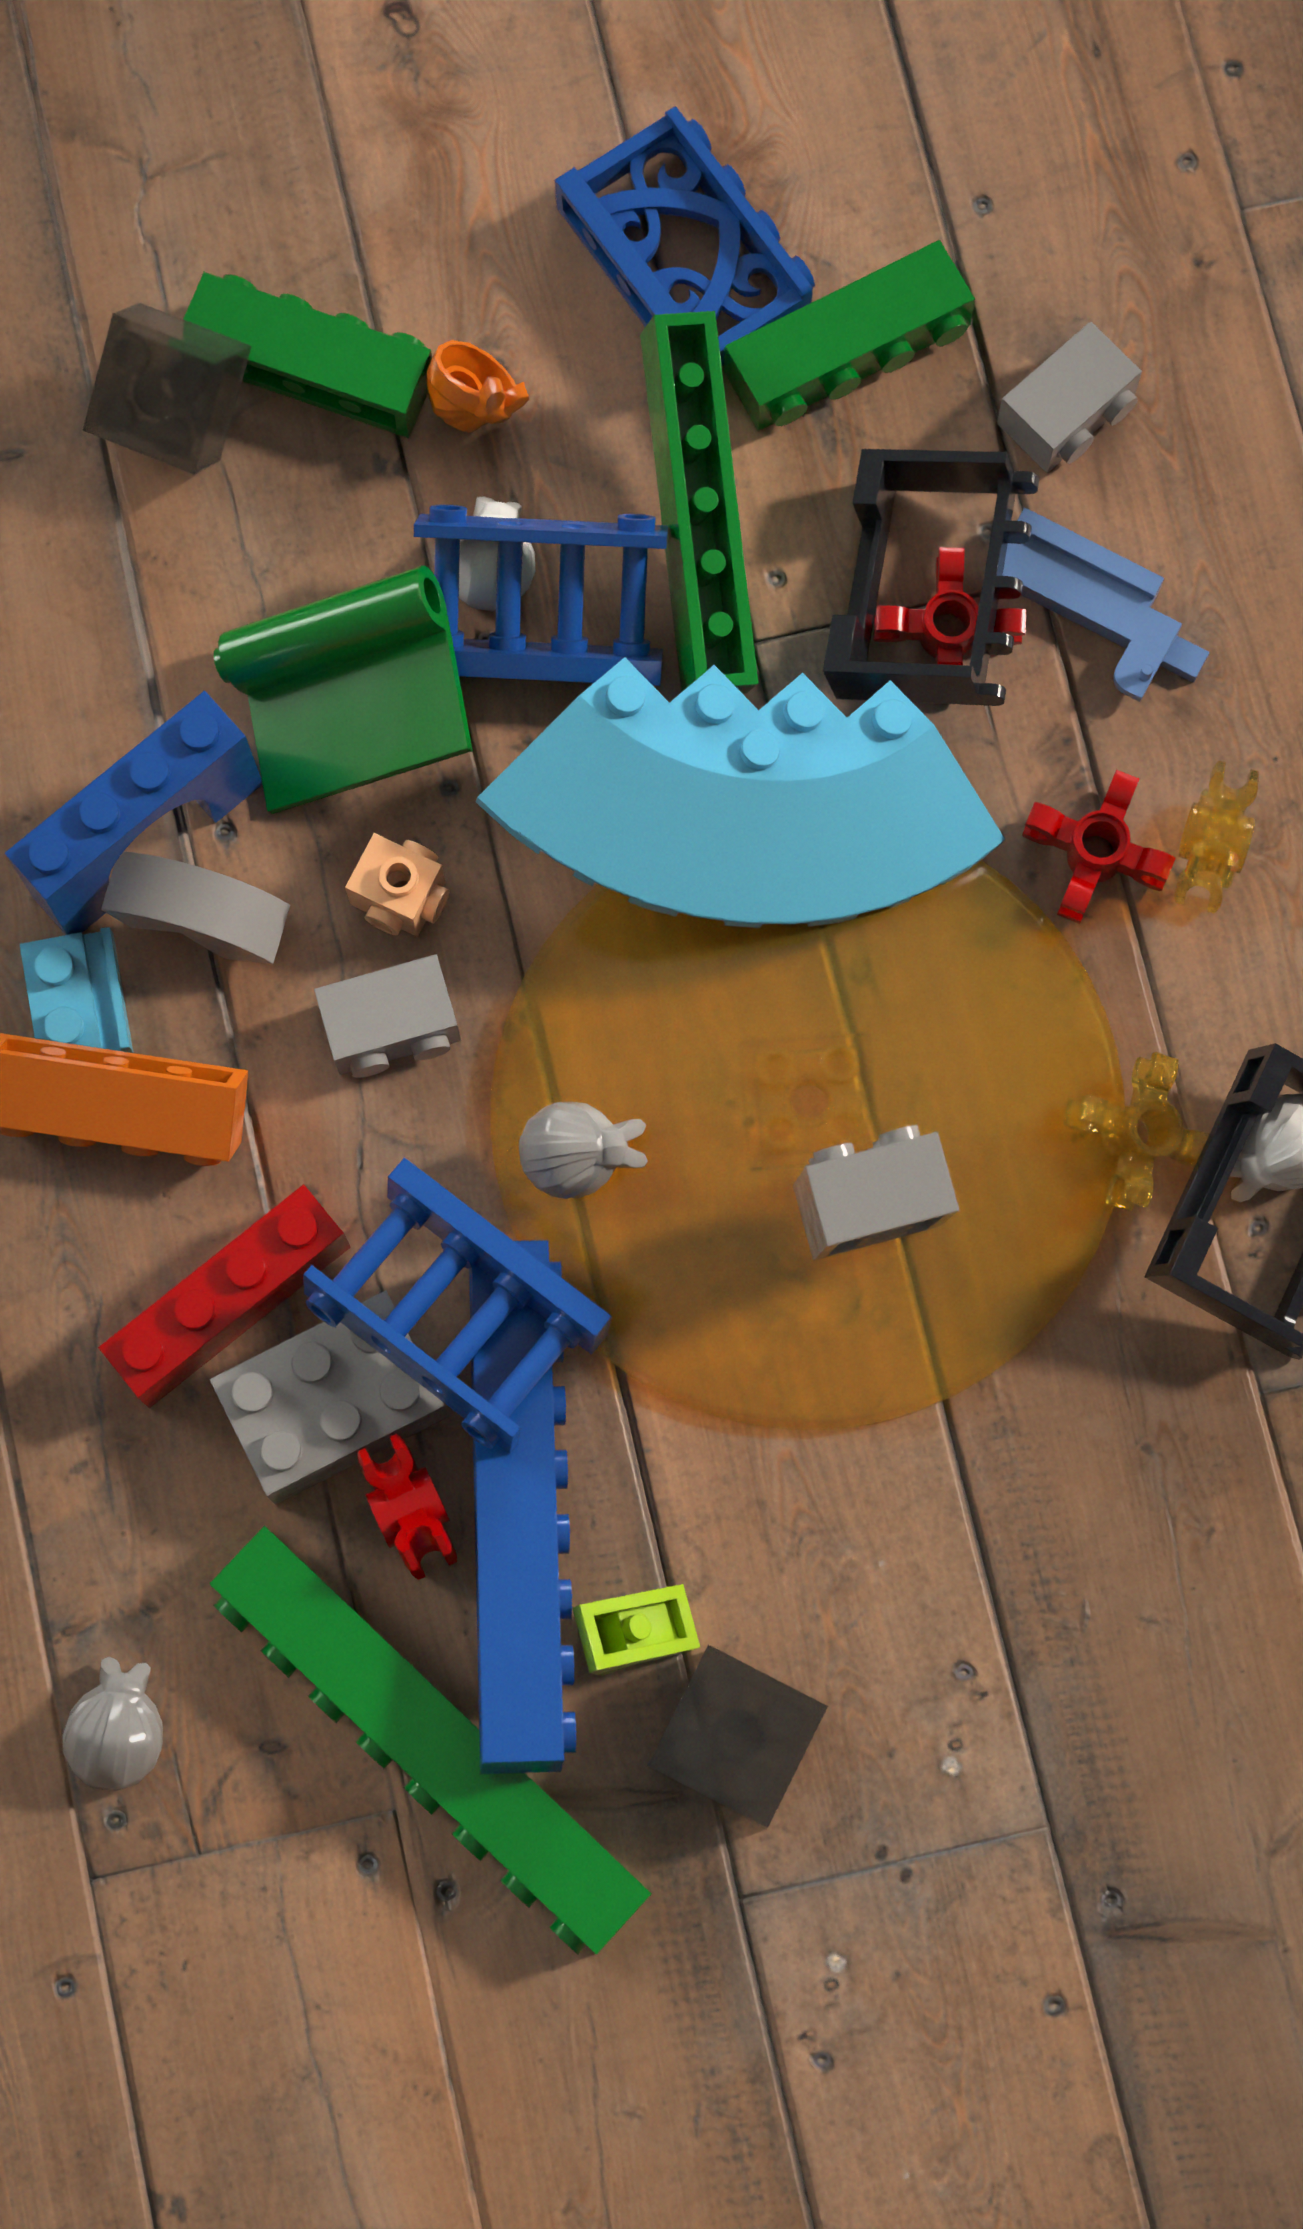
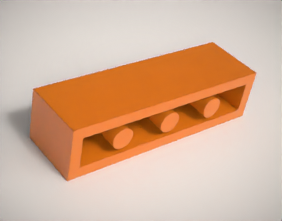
[0,1033,249,1166]

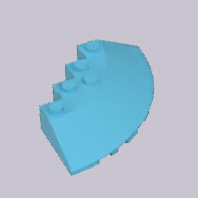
[476,657,1005,928]

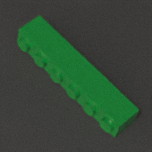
[640,311,759,695]

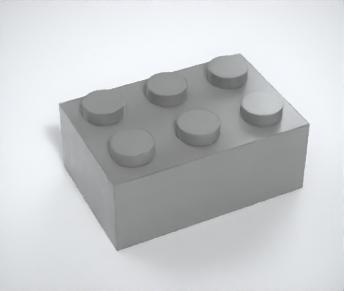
[793,1125,960,1261]
[210,1290,449,1505]

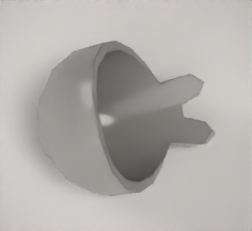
[519,1101,648,1199]
[63,1656,163,1792]

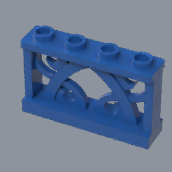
[555,106,815,366]

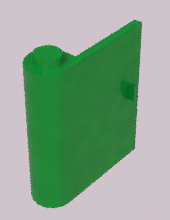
[214,565,473,814]

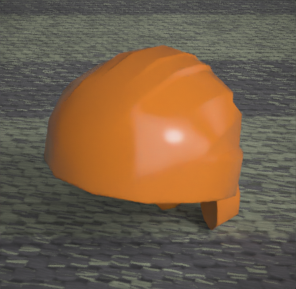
[426,340,529,433]

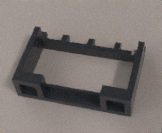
[823,449,1040,706]
[1144,1043,1303,1360]

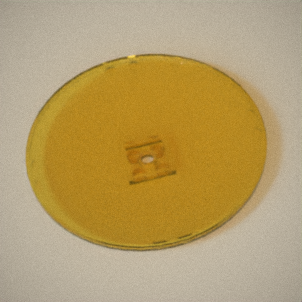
[490,860,1126,1430]

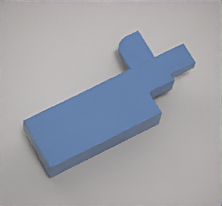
[1003,507,1210,702]

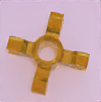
[1174,761,1259,913]
[1063,1052,1210,1211]

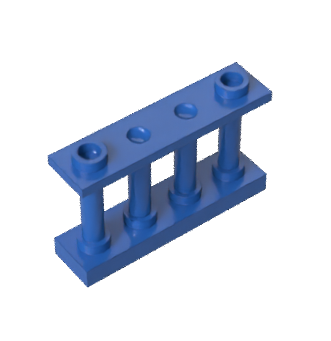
[413,505,669,686]
[303,1157,612,1454]

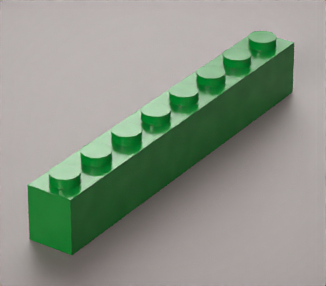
[209,1525,652,1955]

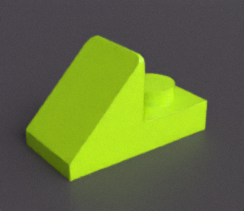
[573,1584,701,1676]

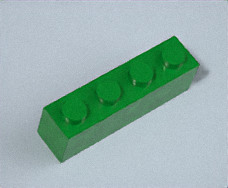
[724,239,975,431]
[176,272,432,438]

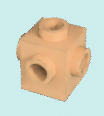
[345,833,450,937]

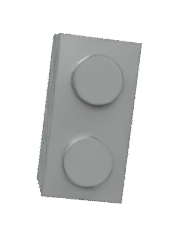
[997,321,1142,473]
[314,954,461,1078]

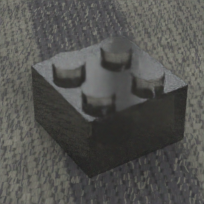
[82,303,252,475]
[648,1645,828,1830]

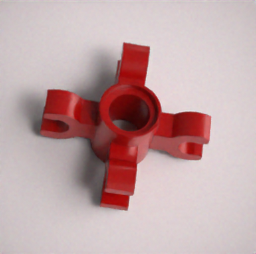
[874,547,1026,665]
[1022,769,1176,924]
[358,1434,457,1580]

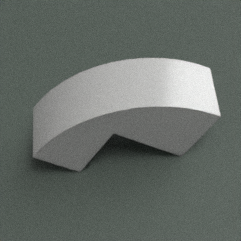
[101,851,290,964]

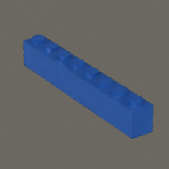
[469,1240,576,1774]

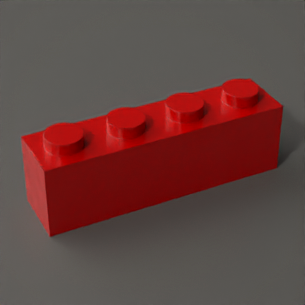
[98,1184,351,1408]

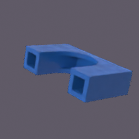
[5,690,263,935]

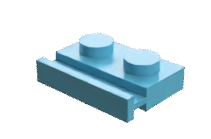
[20,927,133,1053]

